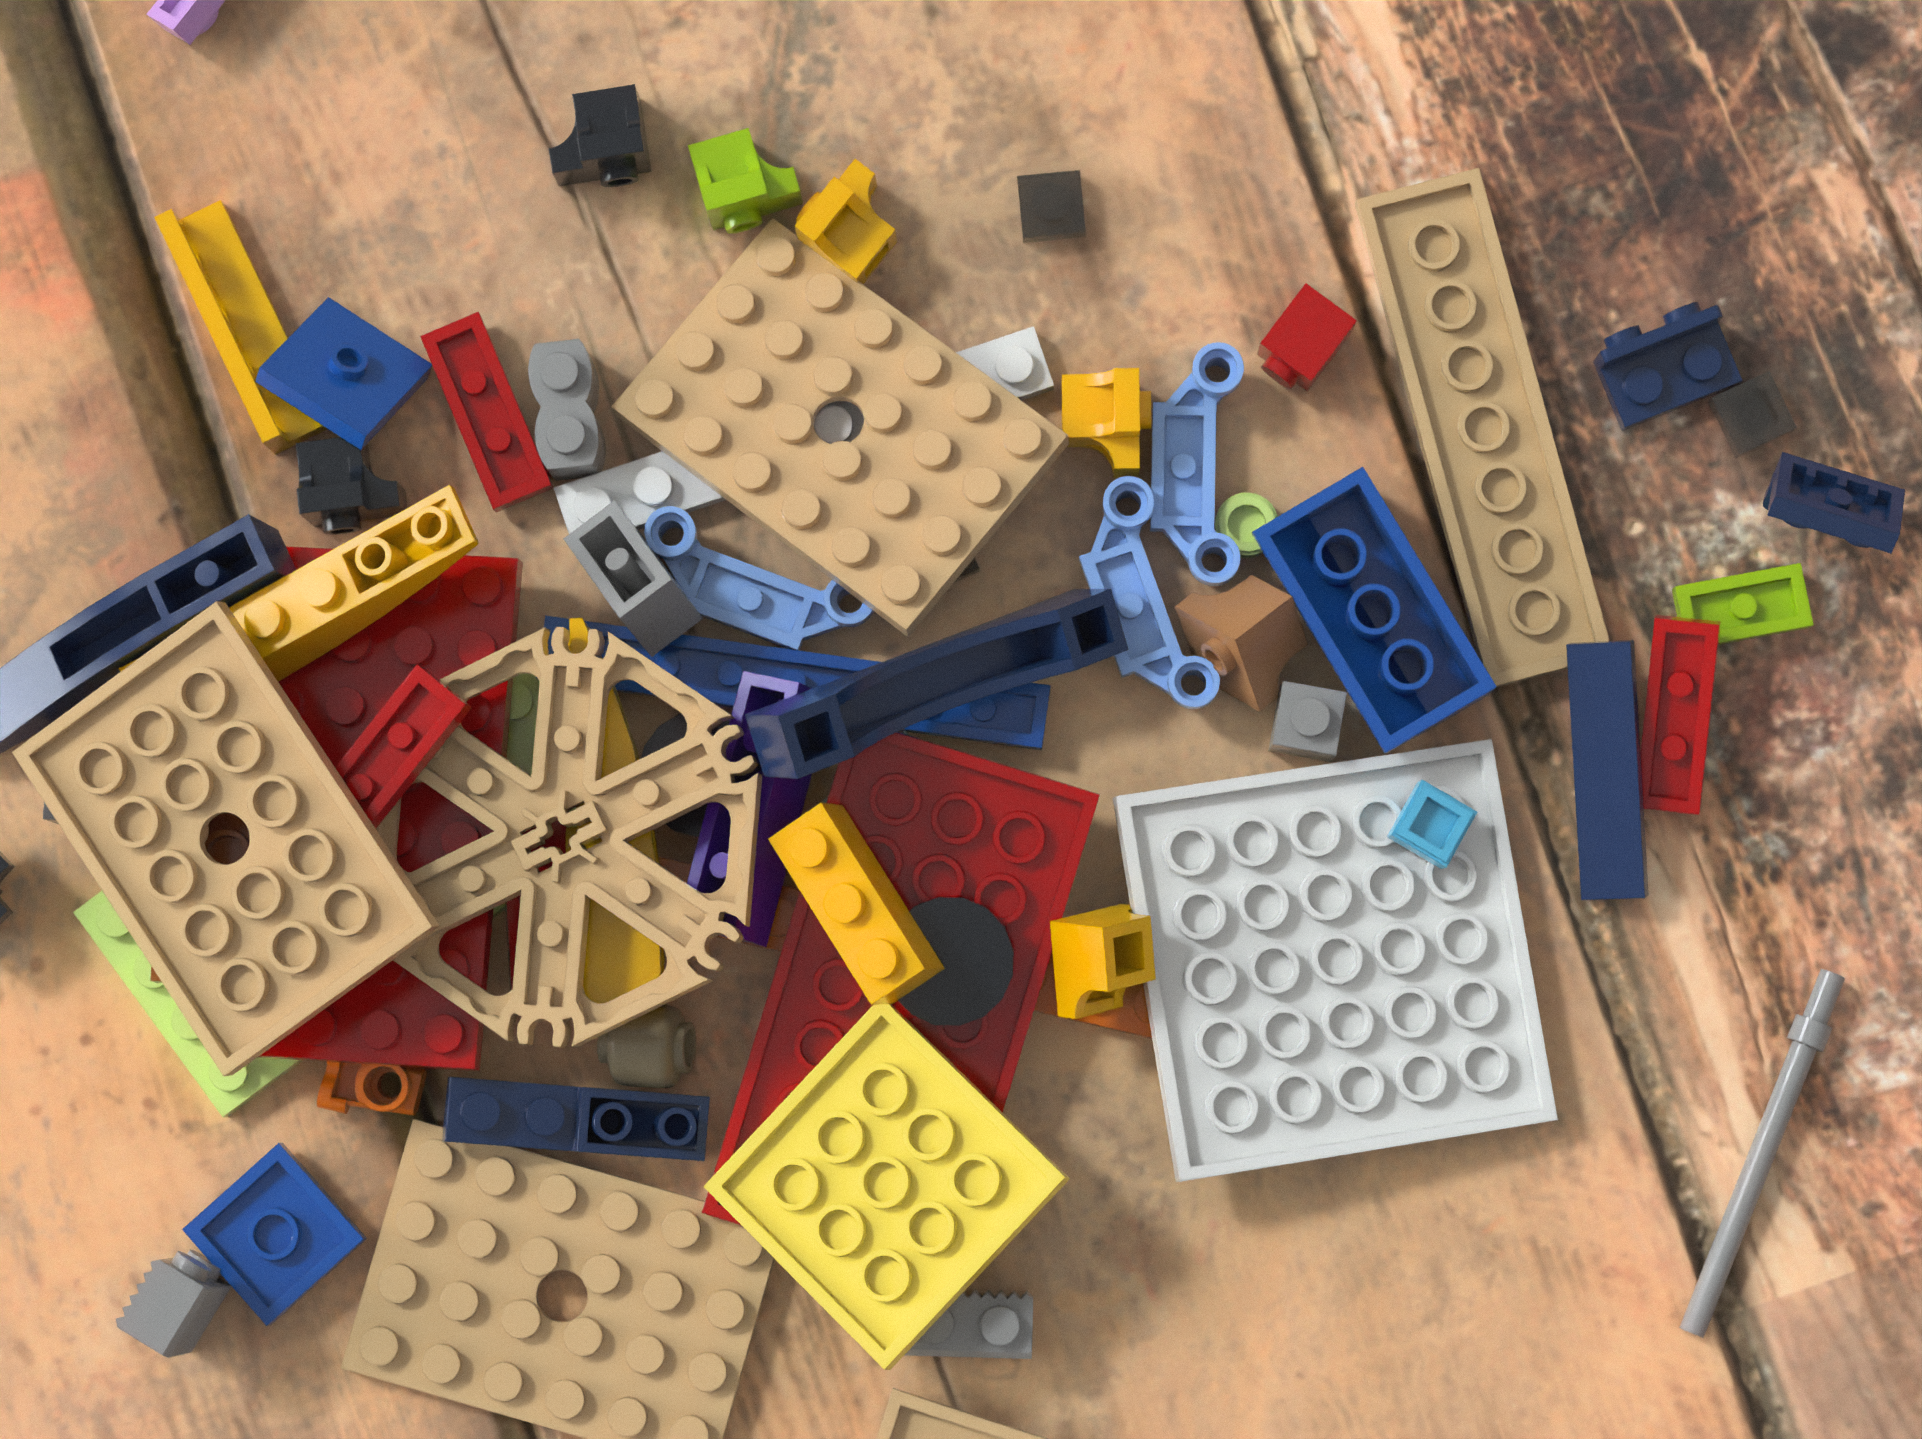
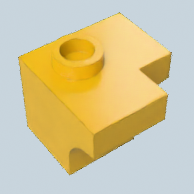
[795,159,897,284]
[1061,368,1151,478]
[1050,904,1156,1019]

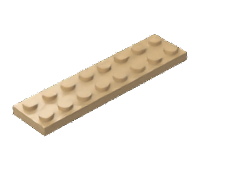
[1355,168,1609,687]

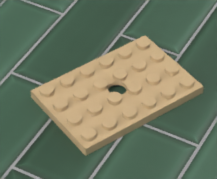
[611,218,1069,637]
[12,601,440,1077]
[341,1119,775,1439]

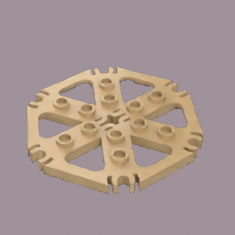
[376,627,762,1048]

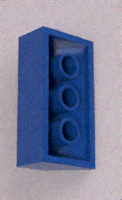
[1252,467,1497,754]

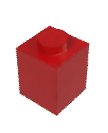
[1257,283,1357,392]

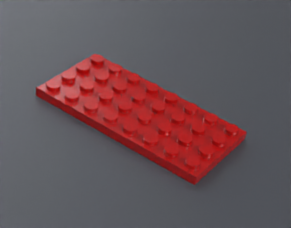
[259,546,523,1071]
[702,732,1100,1225]

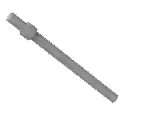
[1679,969,1845,1338]

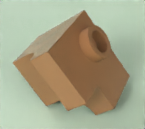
[1175,574,1308,712]

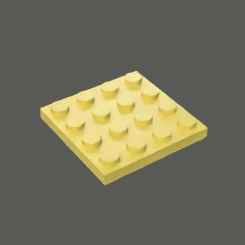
[703,1004,1070,1370]

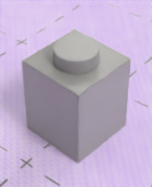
[1268,681,1347,762]

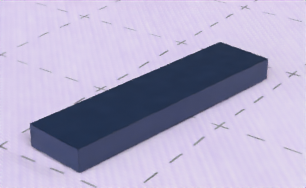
[1566,640,1649,900]

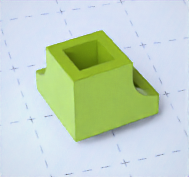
[688,128,803,234]

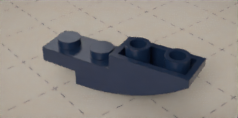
[442,1077,710,1161]

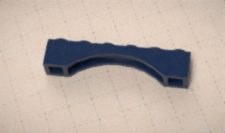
[745,589,1129,779]

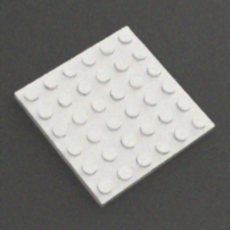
[1113,739,1558,1182]

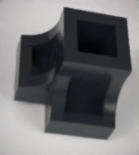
[549,84,652,187]
[296,437,407,535]

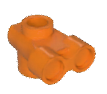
[317,1062,427,1116]

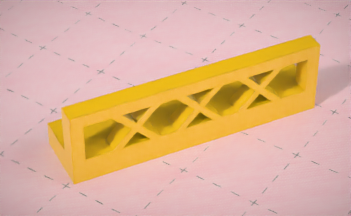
[154,200,327,455]

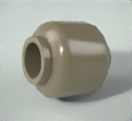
[597,1005,696,1088]

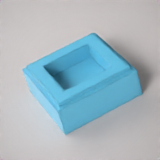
[1387,780,1477,869]

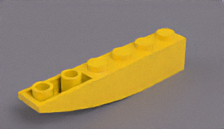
[119,485,479,682]
[566,618,666,1005]

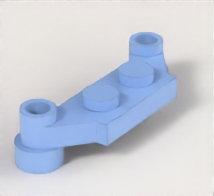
[1150,342,1244,586]
[1079,476,1220,709]
[644,506,874,651]

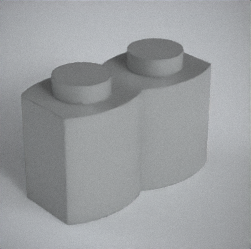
[528,339,606,481]

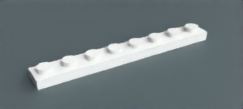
[554,326,1054,534]

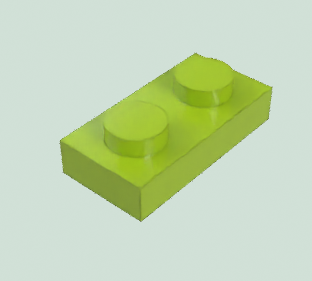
[1672,563,1814,645]

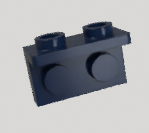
[1593,302,1743,431]
[1763,452,1905,554]

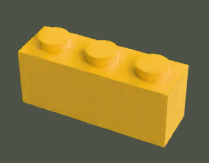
[768,803,945,1005]

